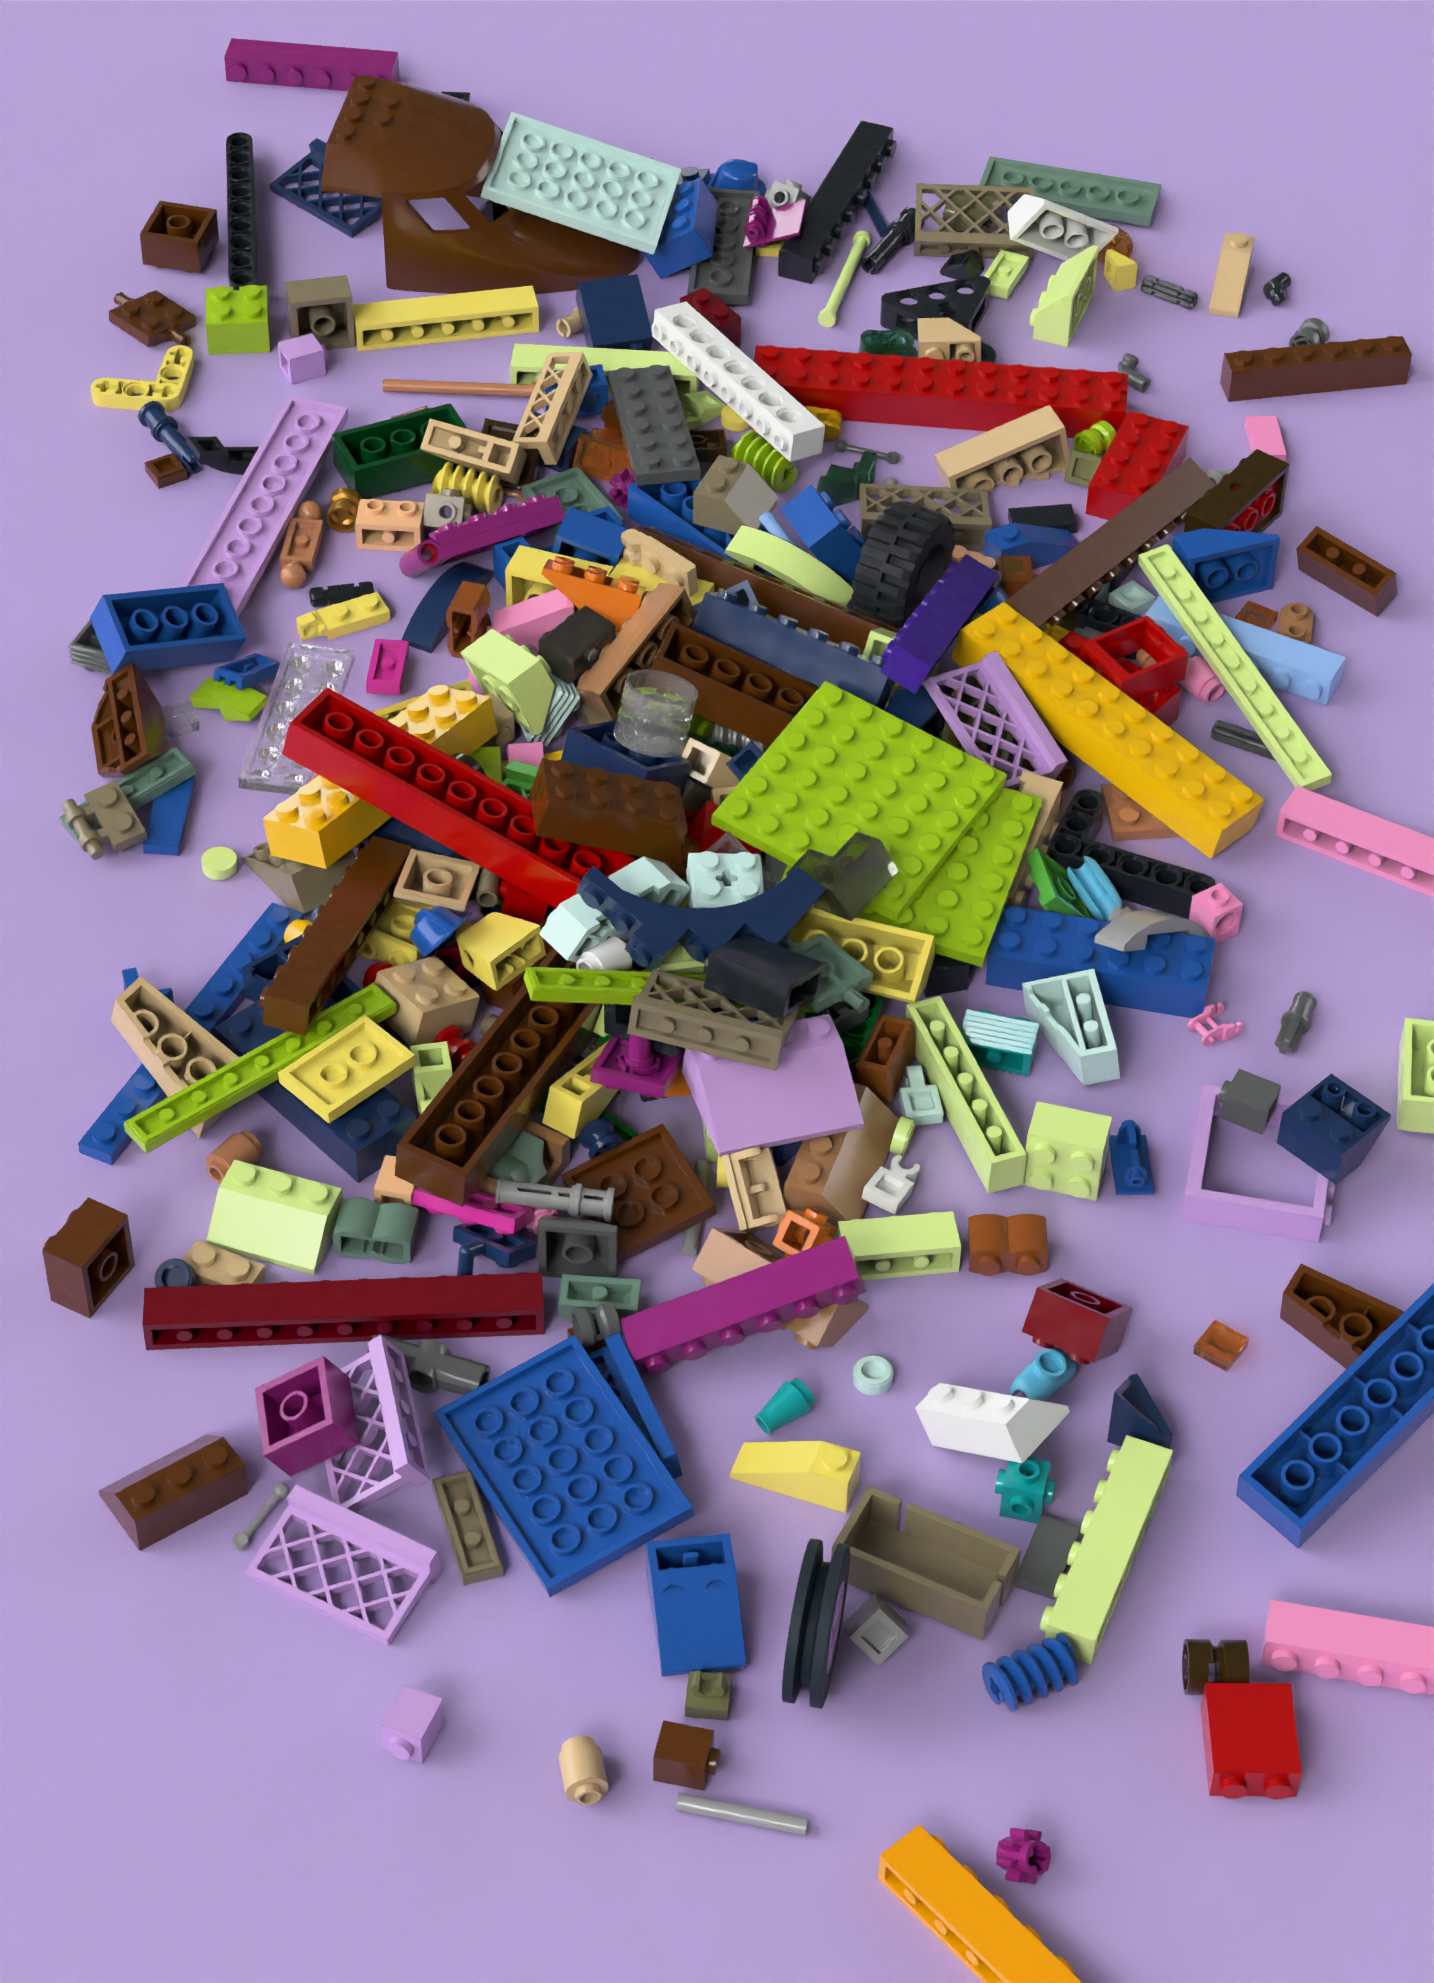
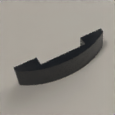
[187,436,259,475]

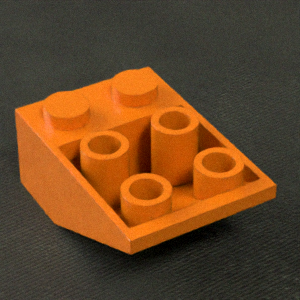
[541,556,646,632]

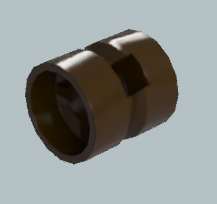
[1182,1639,1250,1695]

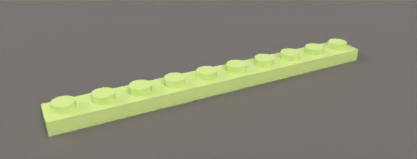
[1138,544,1332,791]

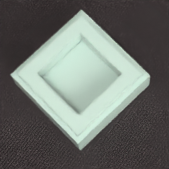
[1108,580,1156,615]

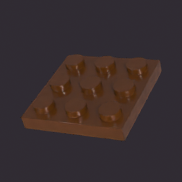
[561,1124,717,1264]

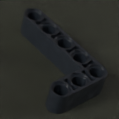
[1057,551,1142,660]
[1048,789,1216,919]

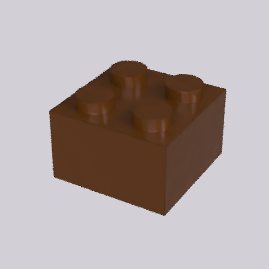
[140,201,219,273]
[42,1197,135,1318]

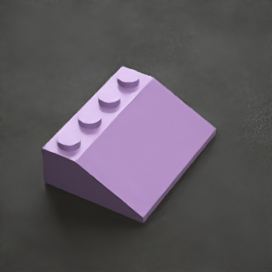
[682,1014,864,1157]

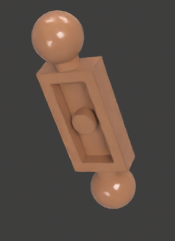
[279,501,324,589]

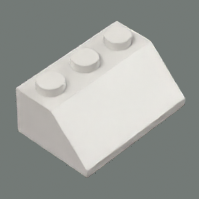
[1007,194,1119,261]
[915,1383,1070,1463]

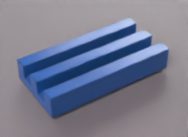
[214,653,282,690]

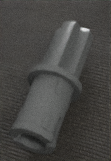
[1275,991,1317,1054]

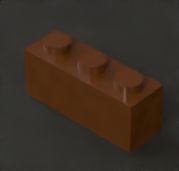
[1296,526,1398,617]

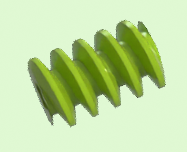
[730,430,798,493]

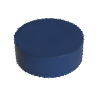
[155,1258,197,1287]

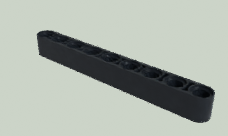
[226,132,258,291]

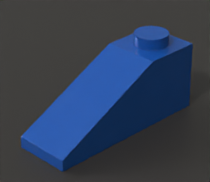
[983,523,1079,580]

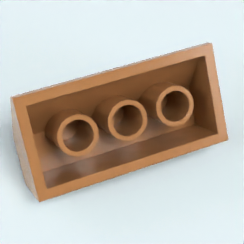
[575,583,697,722]
[784,1083,899,1230]
[692,1228,870,1350]

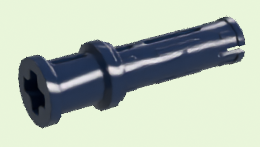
[138,401,205,474]

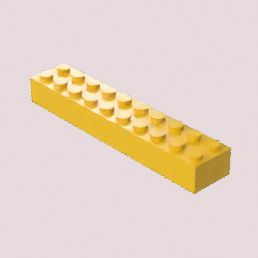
[951,602,1264,859]

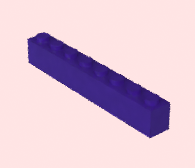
[880,554,1000,694]

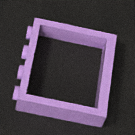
[1180,1083,1335,1243]

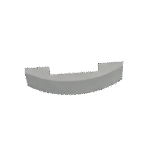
[1094,909,1210,952]

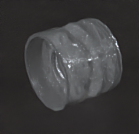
[613,669,698,757]

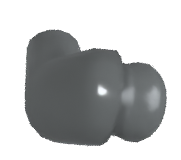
[1118,353,1150,393]

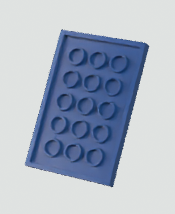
[433,1335,695,1597]

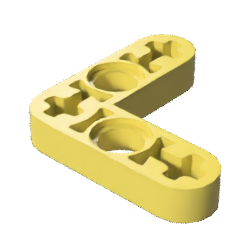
[91,345,194,412]

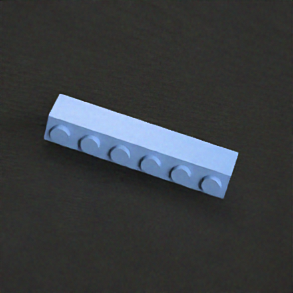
[1145,594,1346,706]

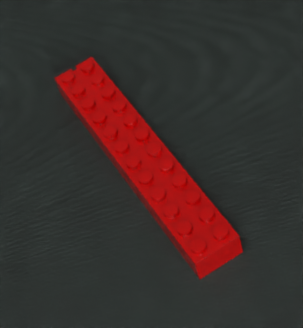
[753,345,1128,438]

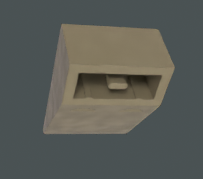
[242,842,356,914]

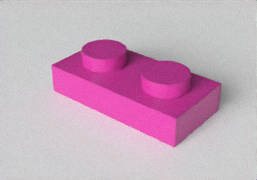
[366,639,409,695]

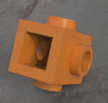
[772,1207,838,1258]

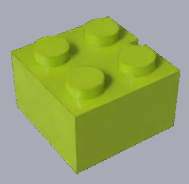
[205,285,270,355]

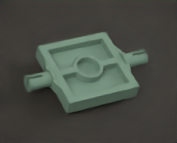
[780,934,873,1013]

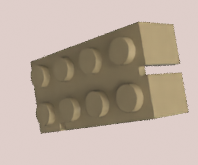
[831,1485,1021,1640]

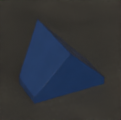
[1107,1373,1172,1449]

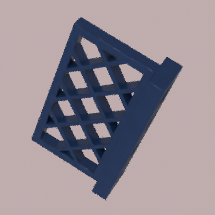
[269,138,382,238]

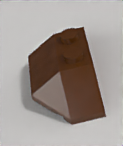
[91,662,169,777]

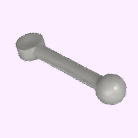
[232,1483,290,1551]

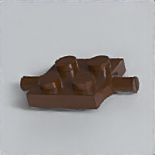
[109,290,196,347]

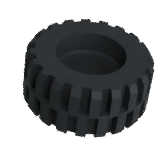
[851,501,955,628]

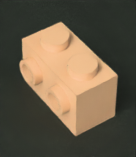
[355,499,426,552]

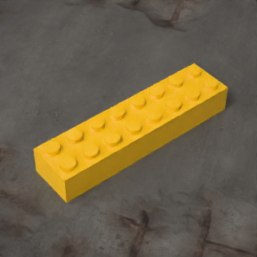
[263,685,498,869]

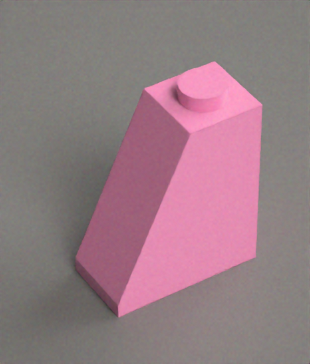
[487,589,574,659]

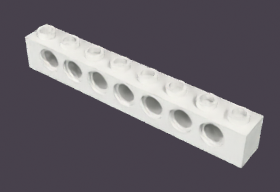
[652,301,825,462]

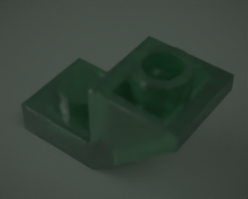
[817,451,877,506]

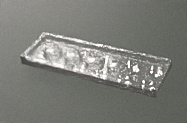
[238,643,355,795]

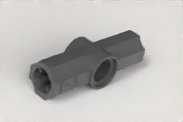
[367,1334,490,1395]

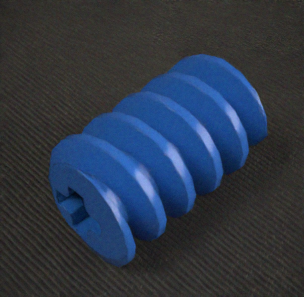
[982,1632,1078,1712]

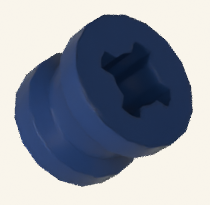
[578,1118,625,1160]

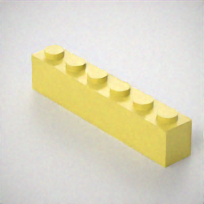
[353,285,539,351]

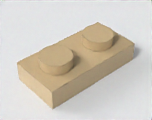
[182,1240,266,1285]

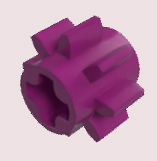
[609,468,635,508]
[996,1827,1051,1884]

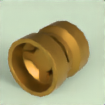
[326,487,362,533]

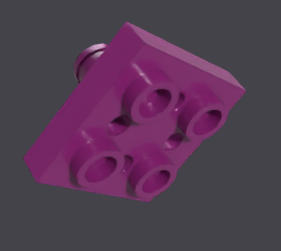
[590,1034,685,1098]

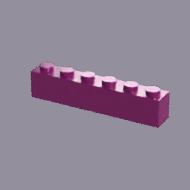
[224,38,399,91]
[620,1236,866,1375]

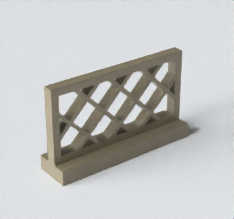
[914,183,1035,260]
[859,483,992,552]
[627,969,799,1071]

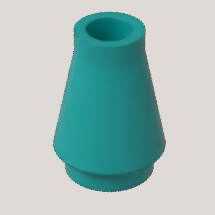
[754,1378,815,1435]

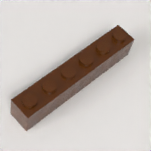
[1220,336,1412,402]

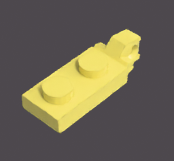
[296,592,390,641]

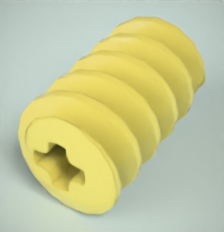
[431,462,503,514]

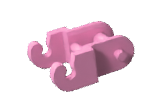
[1187,1002,1244,1046]

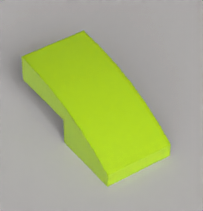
[189,677,269,721]

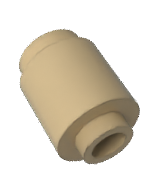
[558,1736,609,1805]

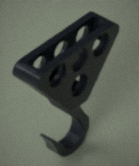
[880,276,996,364]

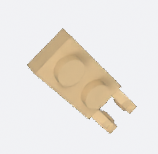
[621,528,698,597]

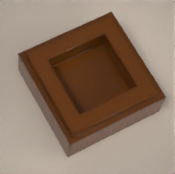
[144,453,188,489]

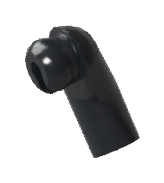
[1263,272,1291,306]

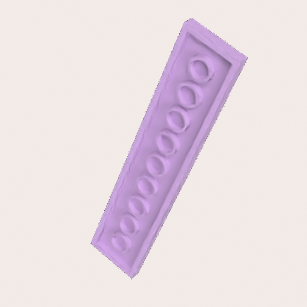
[180,395,349,618]

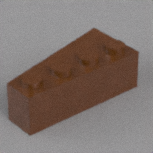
[1280,1264,1405,1369]

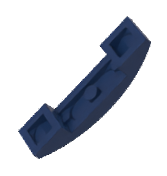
[402,562,494,653]

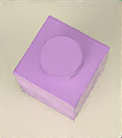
[278,333,328,385]
[381,1685,445,1764]

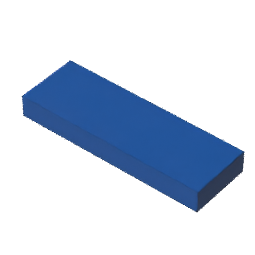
[143,775,196,856]

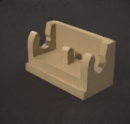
[721,1147,787,1234]

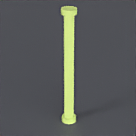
[818,231,871,327]

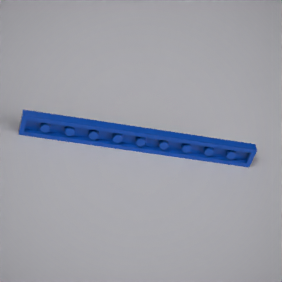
[78,902,304,1165]

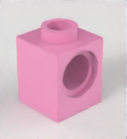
[1189,882,1243,945]

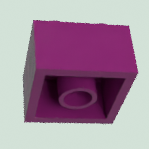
[255,1356,359,1476]

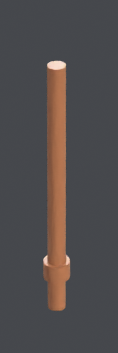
[383,379,536,397]

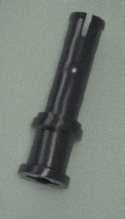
[861,207,925,275]

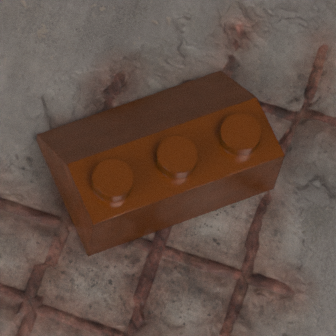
[99,1434,248,1551]

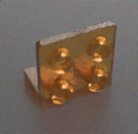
[572,426,632,481]

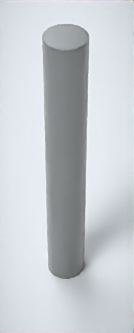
[681,1160,710,1257]
[676,1793,809,1836]

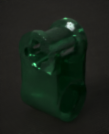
[859,329,918,358]

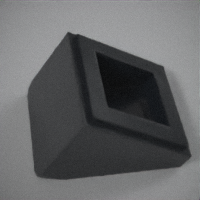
[940,250,984,280]

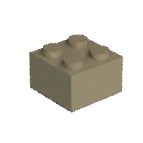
[285,275,355,350]

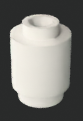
[576,937,632,971]

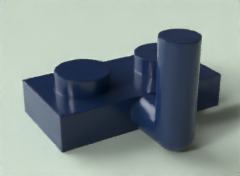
[453,1223,537,1276]

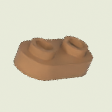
[1278,603,1313,644]

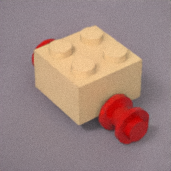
[363,956,480,1072]

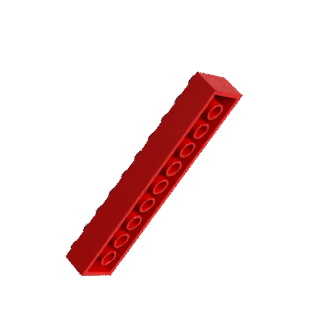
[282,687,635,909]

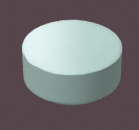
[853,1355,893,1395]

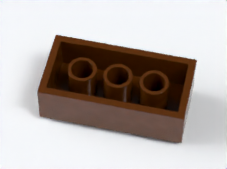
[530,758,688,863]

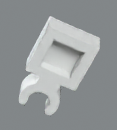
[861,1155,920,1215]

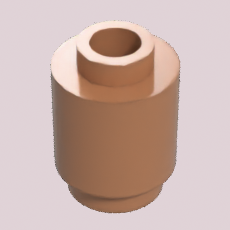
[206,1131,263,1184]

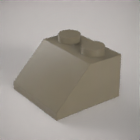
[693,455,779,535]

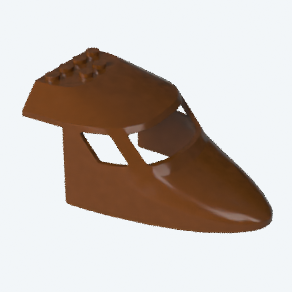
[321,75,640,294]

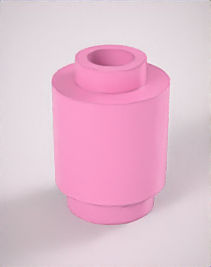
[1179,656,1226,704]

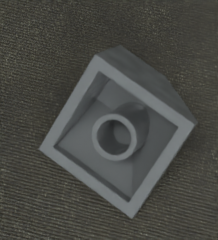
[538,1215,617,1278]

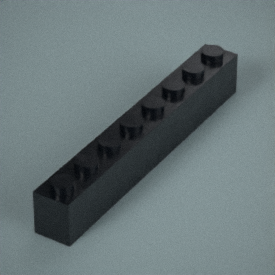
[778,120,897,284]

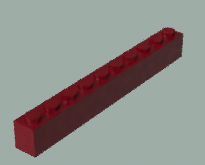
[142,1272,544,1350]

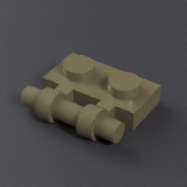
[62,780,148,860]

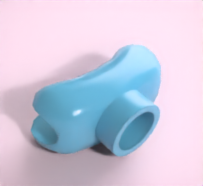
[1067,856,1123,921]
[1010,1348,1077,1402]

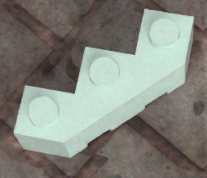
[539,856,691,963]

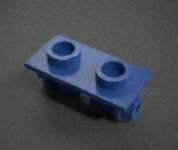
[1109,1120,1154,1195]

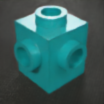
[995,1456,1056,1524]

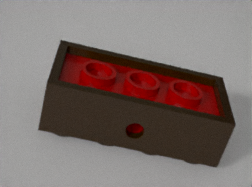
[1183,449,1290,533]

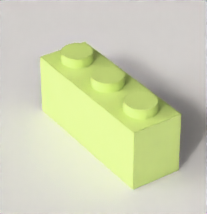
[837,1211,961,1280]

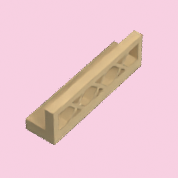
[512,352,593,465]

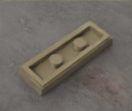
[432,1471,504,1586]

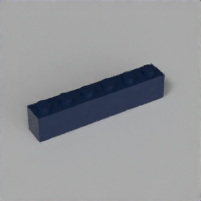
[691,589,895,710]

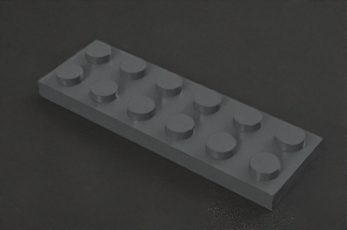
[687,188,760,306]
[607,365,701,486]

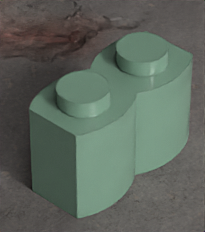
[333,1197,419,1264]

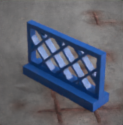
[588,1332,683,1479]

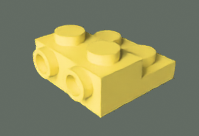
[359,899,422,967]

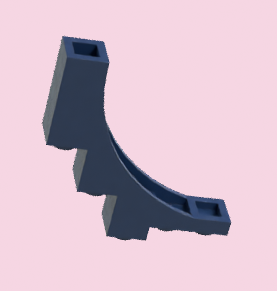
[576,866,826,972]

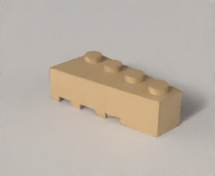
[934,405,1070,493]
[1006,770,1063,907]
[111,976,239,1139]

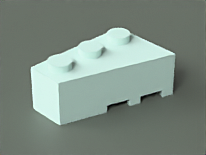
[1022,969,1120,1086]

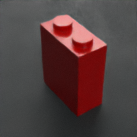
[1200,1683,1302,1800]

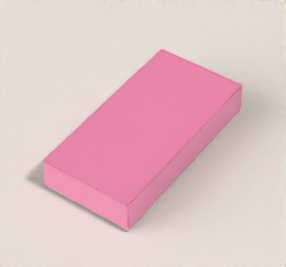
[1244,416,1287,462]

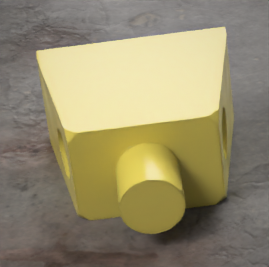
[455,912,546,991]

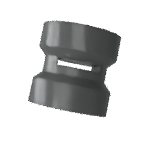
[1289,318,1330,347]
[571,1301,621,1349]

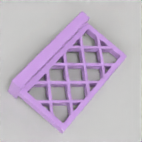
[923,651,1068,790]
[324,1335,431,1512]
[245,1484,443,1646]

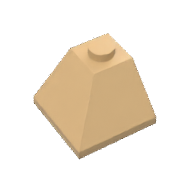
[393,849,481,912]

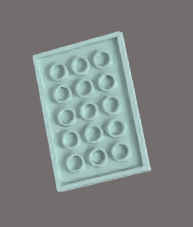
[480,112,681,255]

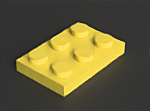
[278,1015,416,1124]

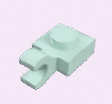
[899,1065,944,1126]

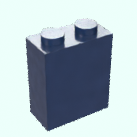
[575,274,653,351]

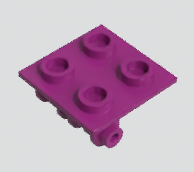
[743,195,807,249]

